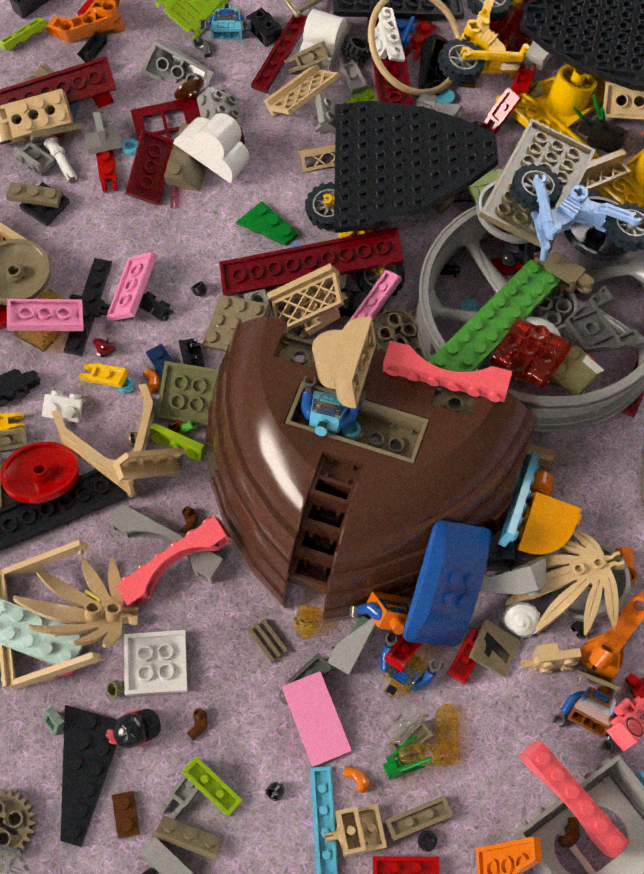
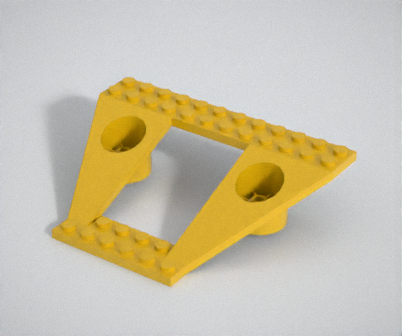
[496,64,644,228]

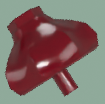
[93,337,116,357]

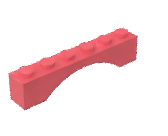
[383,341,512,402]
[116,516,233,607]
[518,741,630,858]

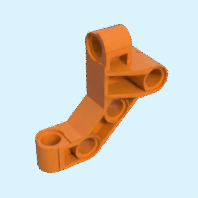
[45,0,125,43]
[579,592,644,682]

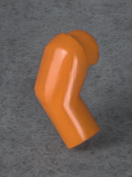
[143,368,161,394]
[343,765,370,793]

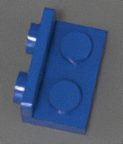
[395,16,417,52]

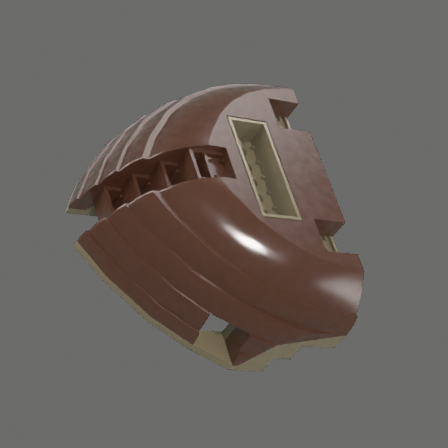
[205,316,535,622]

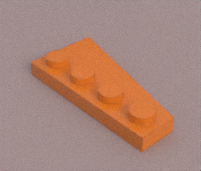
[476,836,542,874]

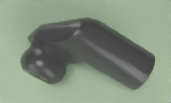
[192,37,212,58]

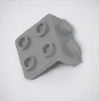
[197,87,241,124]

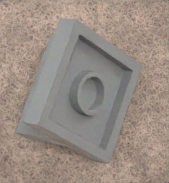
[83,111,123,155]

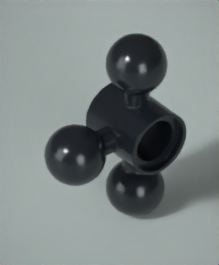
[502,242,550,266]

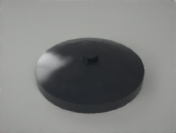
[564,196,638,261]

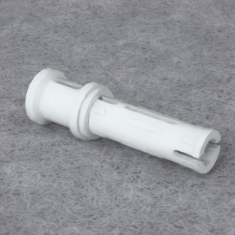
[44,136,78,183]

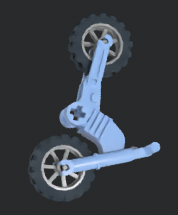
[510,164,644,261]

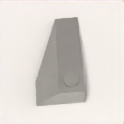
[141,39,214,88]
[480,558,547,596]

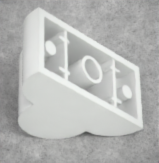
[299,9,352,71]
[173,113,250,183]

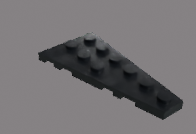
[60,705,117,848]

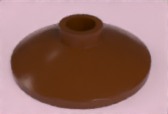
[174,77,204,100]

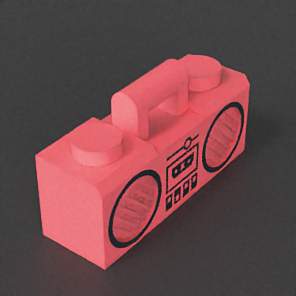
[606,696,644,752]

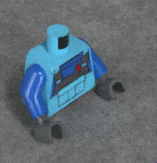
[200,3,251,39]
[301,375,366,436]

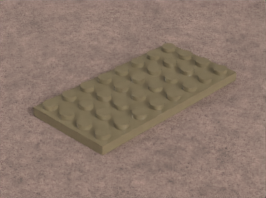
[479,118,596,247]

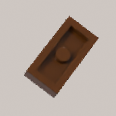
[112,791,140,839]

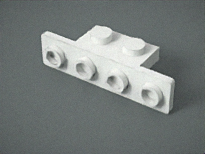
[375,7,405,62]

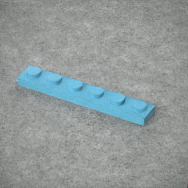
[498,452,539,547]

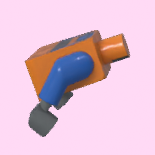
[349,591,410,635]

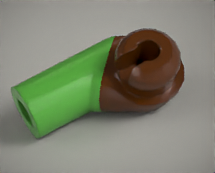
[168,420,197,435]

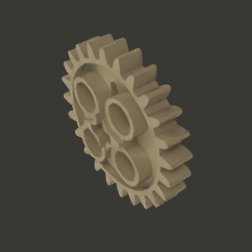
[373,305,421,354]
[0,789,37,862]

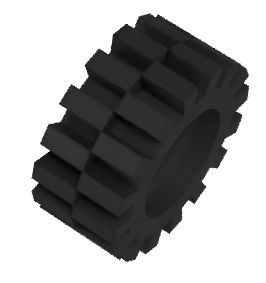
[340,34,371,63]

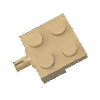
[300,285,347,335]
[521,643,582,675]
[324,804,387,858]

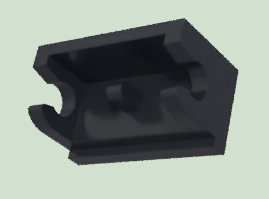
[178,338,205,367]

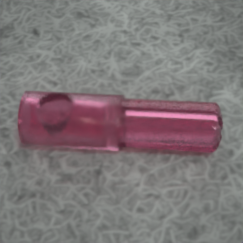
[170,186,178,209]

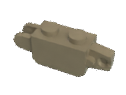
[533,251,594,294]

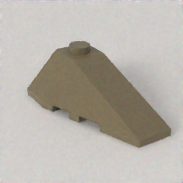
[164,123,204,192]

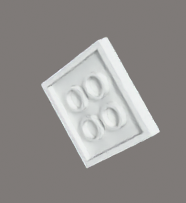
[124,630,188,697]

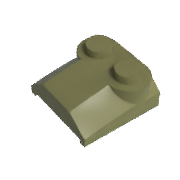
[548,346,605,396]

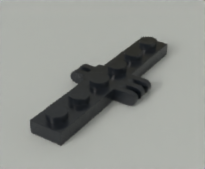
[63,258,112,356]

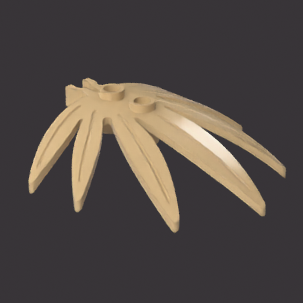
[505,531,625,636]
[13,557,138,647]

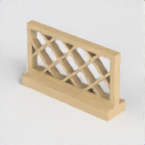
[264,64,340,116]
[267,263,344,330]

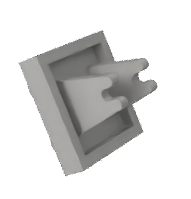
[313,93,336,134]

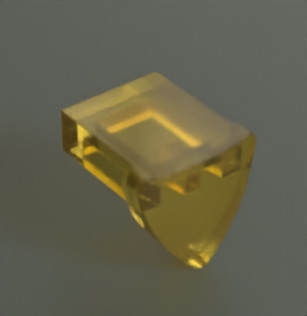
[293,605,320,640]

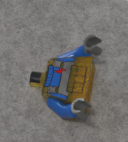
[380,631,444,698]

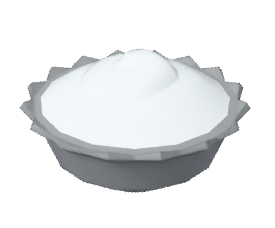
[501,601,541,639]

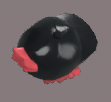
[106,709,161,749]

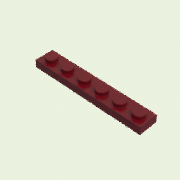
[251,15,307,94]

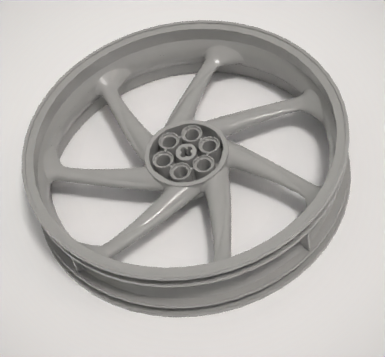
[416,205,644,432]

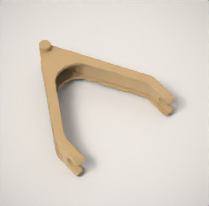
[52,383,155,497]

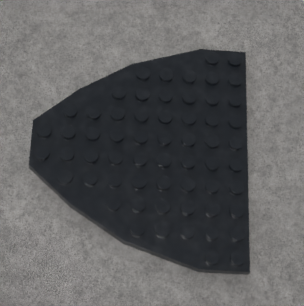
[520,0,644,92]
[334,101,498,233]

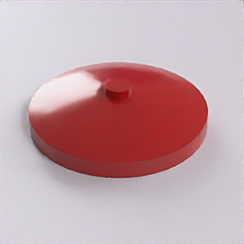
[0,441,80,503]

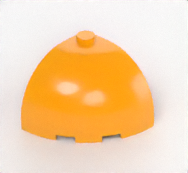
[515,492,581,555]

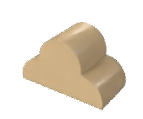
[312,317,376,409]

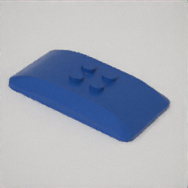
[403,520,492,646]

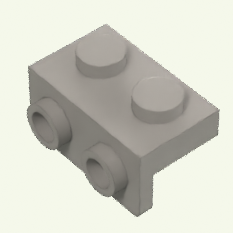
[14,142,56,176]

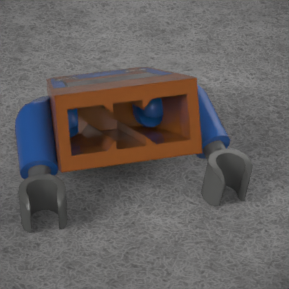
[552,685,617,753]

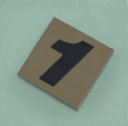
[469,620,520,677]

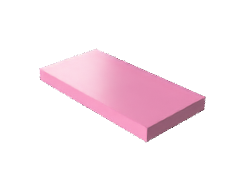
[106,252,157,321]
[7,299,83,331]
[281,671,352,767]

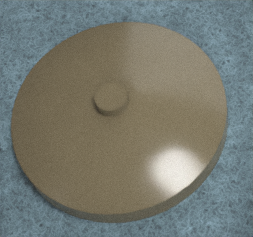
[0,239,51,305]

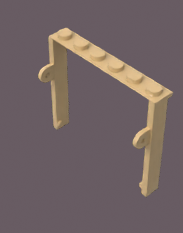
[0,540,102,690]

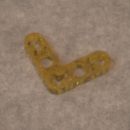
[399,703,460,767]

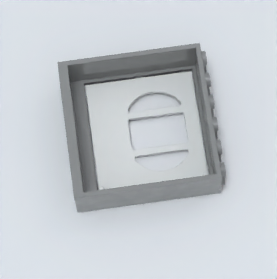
[511,755,644,874]

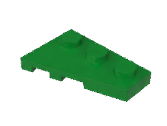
[236,201,298,246]

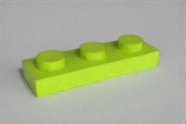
[0,17,47,50]
[150,423,205,461]
[181,756,242,817]

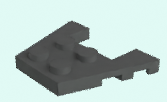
[564,286,644,353]

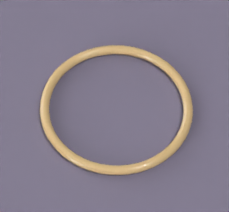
[368,0,462,96]

